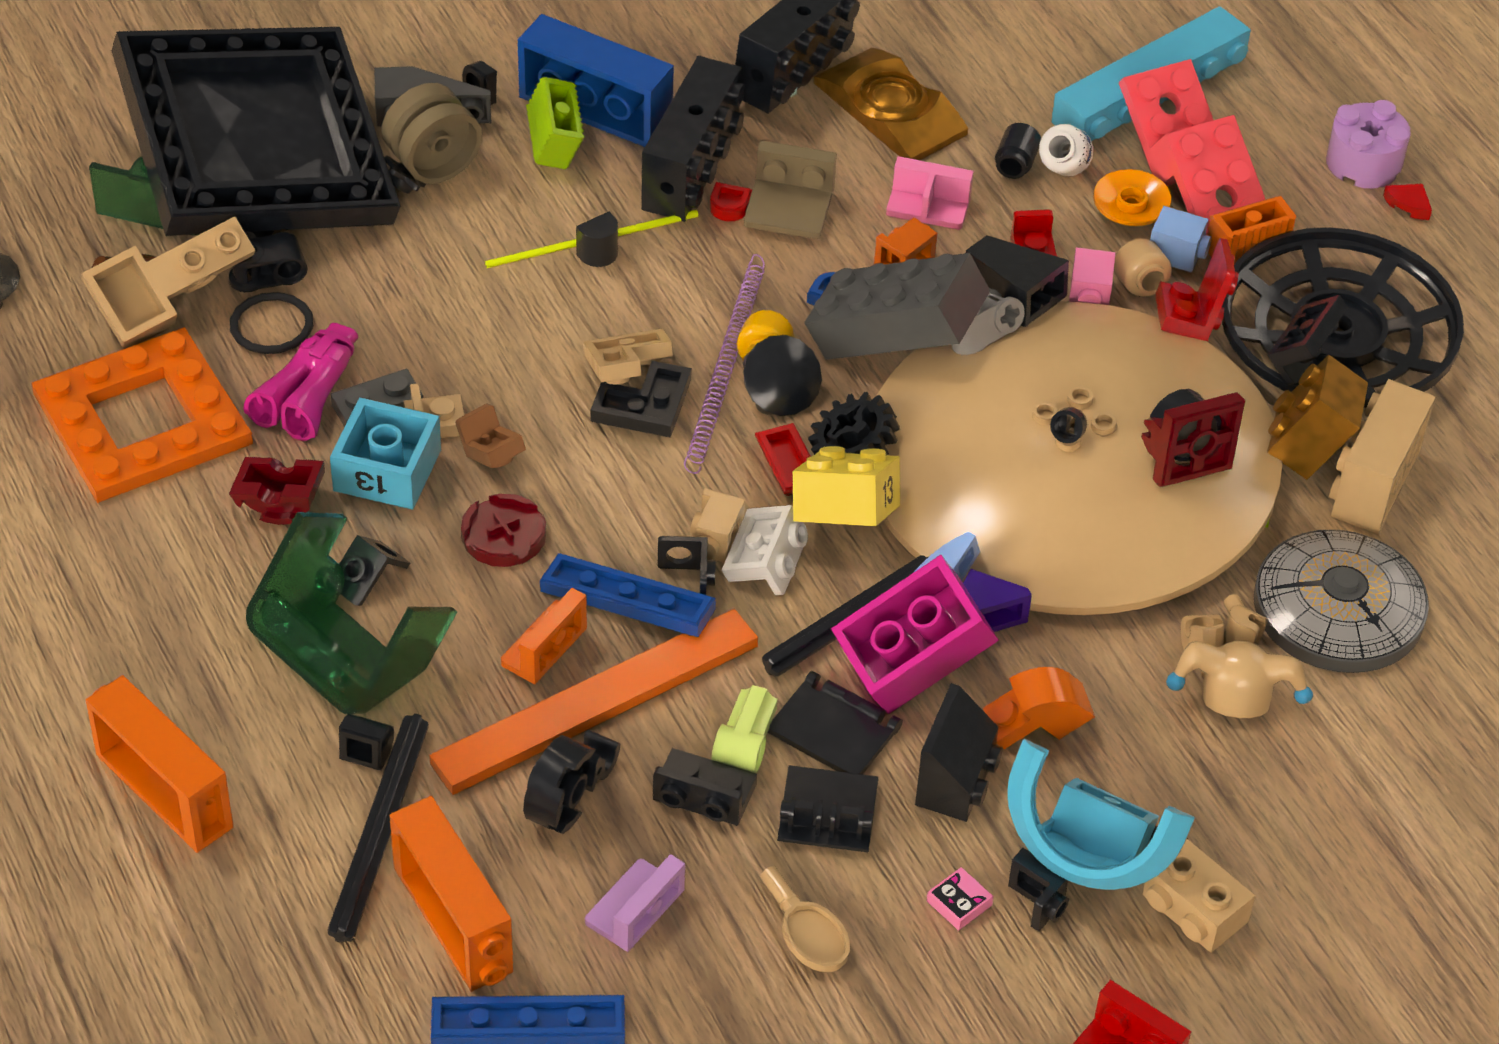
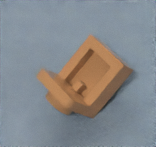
[455,403,526,468]

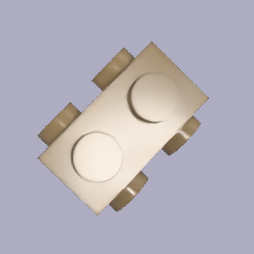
[1142,839,1256,953]

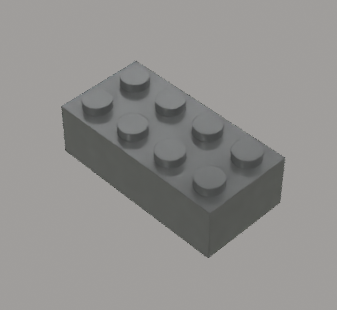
[804,253,990,360]

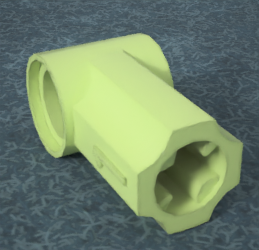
[711,685,778,774]

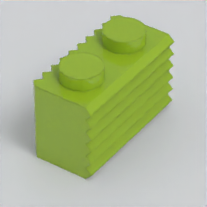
[526,77,585,169]

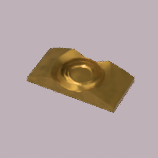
[814,47,968,160]

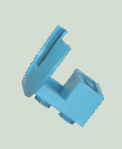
[1008,739,1195,890]

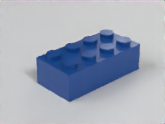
[518,14,674,147]

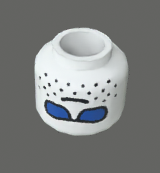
[1039,124,1094,176]

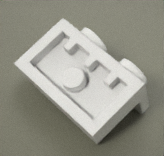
[721,505,808,595]

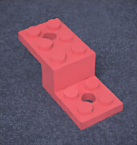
[1118,59,1266,235]

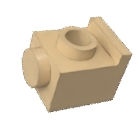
[690,488,745,563]

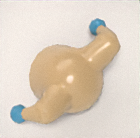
[1166,641,1313,718]

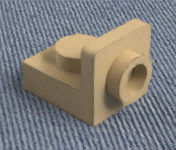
[403,383,464,438]

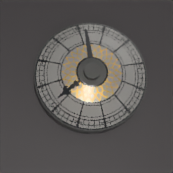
[1254,529,1429,673]

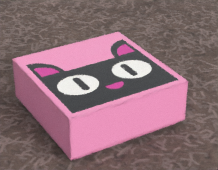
[927,867,994,931]

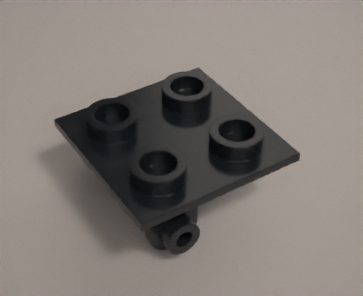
[777,765,879,853]

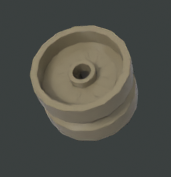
[382,83,482,184]

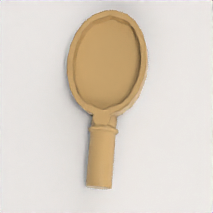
[760,866,850,972]

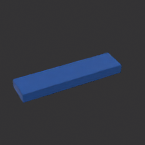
[540,553,716,637]
[431,995,625,1044]

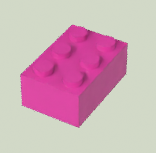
[831,555,999,714]

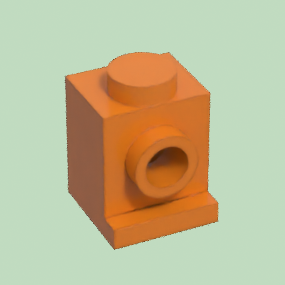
[874,217,937,265]

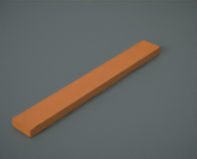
[429,608,758,795]

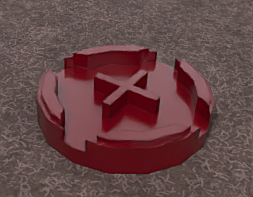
[461,493,546,567]

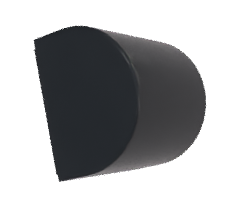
[576,212,618,267]
[339,714,394,771]

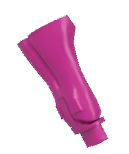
[243,323,358,441]

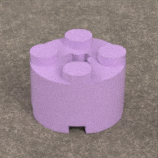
[1326,100,1410,188]

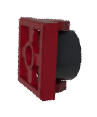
[1141,389,1245,487]

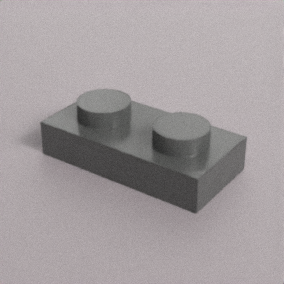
[331,368,423,427]

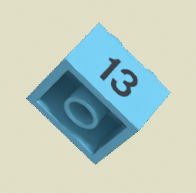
[330,397,441,510]

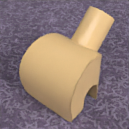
[1223,594,1268,645]
[1181,615,1224,677]

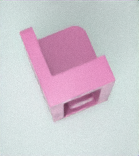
[886,156,974,230]

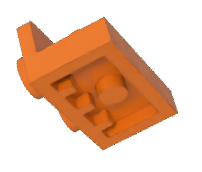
[501,588,587,685]

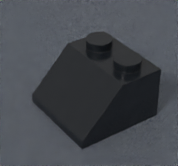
[915,683,1003,822]

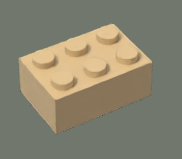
[1329,379,1436,535]

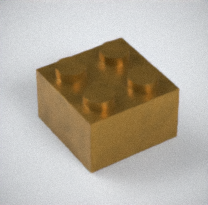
[1267,355,1368,480]

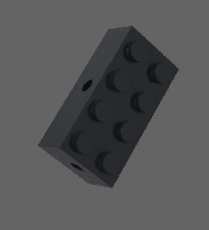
[735,0,860,114]
[641,55,745,222]

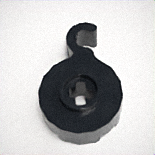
[523,729,620,834]

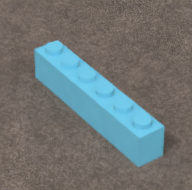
[1051,6,1251,141]

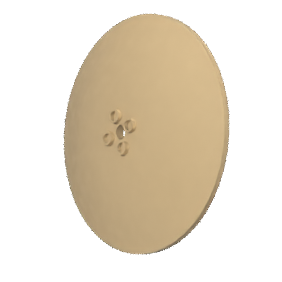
[877,302,1282,615]

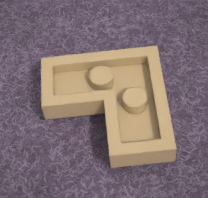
[583,329,673,385]

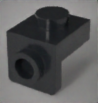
[1008,848,1069,932]

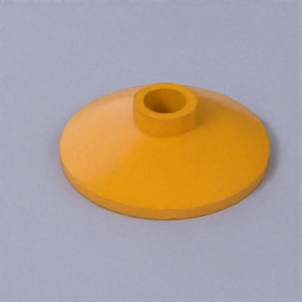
[1093,169,1171,226]

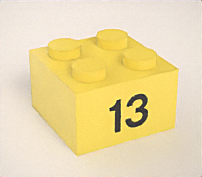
[792,446,900,526]

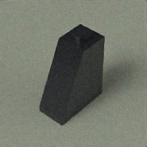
[965,235,1069,327]

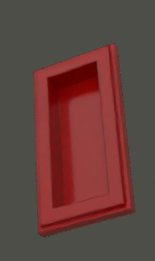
[755,423,811,496]

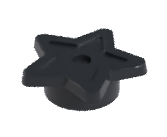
[384,156,426,194]

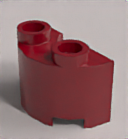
[229,457,325,525]

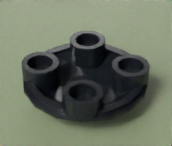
[743,335,822,416]

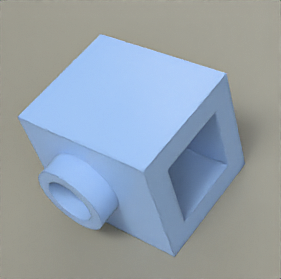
[1150,206,1212,272]

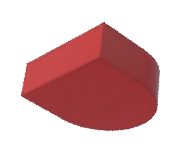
[710,182,753,222]

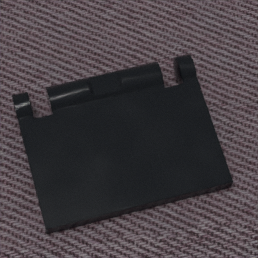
[767,671,903,774]

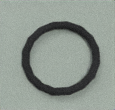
[230,292,313,354]

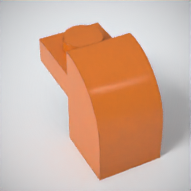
[983,667,1095,749]

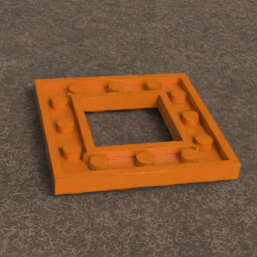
[31,327,253,503]

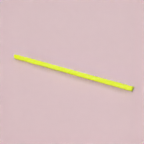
[484,210,699,268]

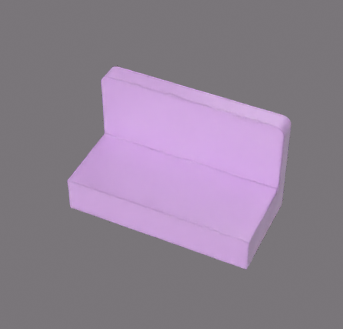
[585,854,685,952]

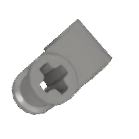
[951,288,1024,355]

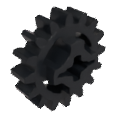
[808,392,900,455]

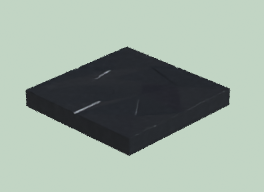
[111,27,401,236]

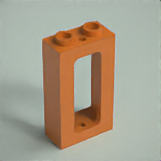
[85,675,234,853]
[389,795,513,992]

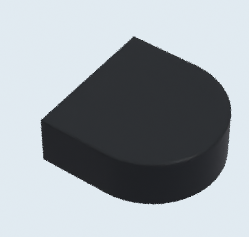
[462,61,497,105]

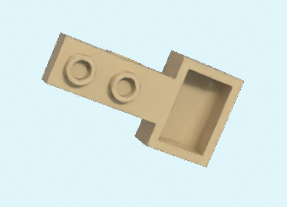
[81,216,256,349]

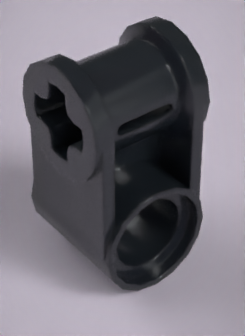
[229,232,308,293]

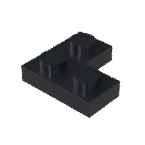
[590,361,692,438]

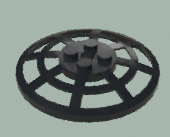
[1222,227,1464,408]

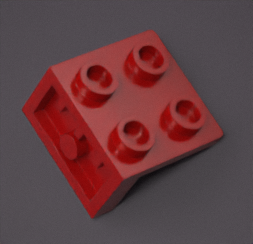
[1155,237,1239,342]
[1073,979,1192,1044]

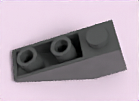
[374,66,491,127]

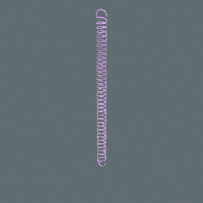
[684,254,765,474]

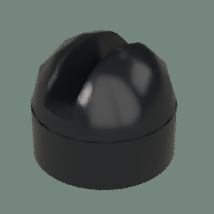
[1050,407,1088,443]

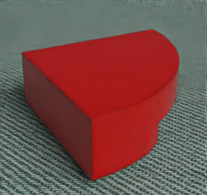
[1383,184,1432,220]

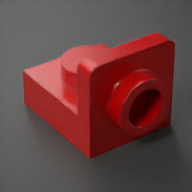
[1010,209,1057,256]

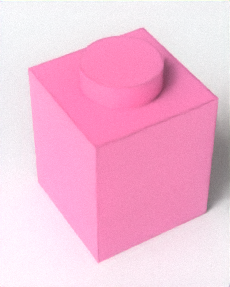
[1069,248,1116,305]

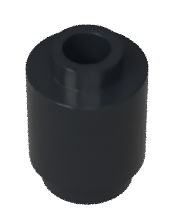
[995,123,1041,179]

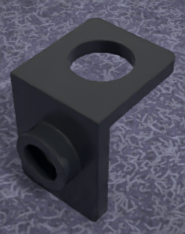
[328,535,411,606]
[657,536,716,595]

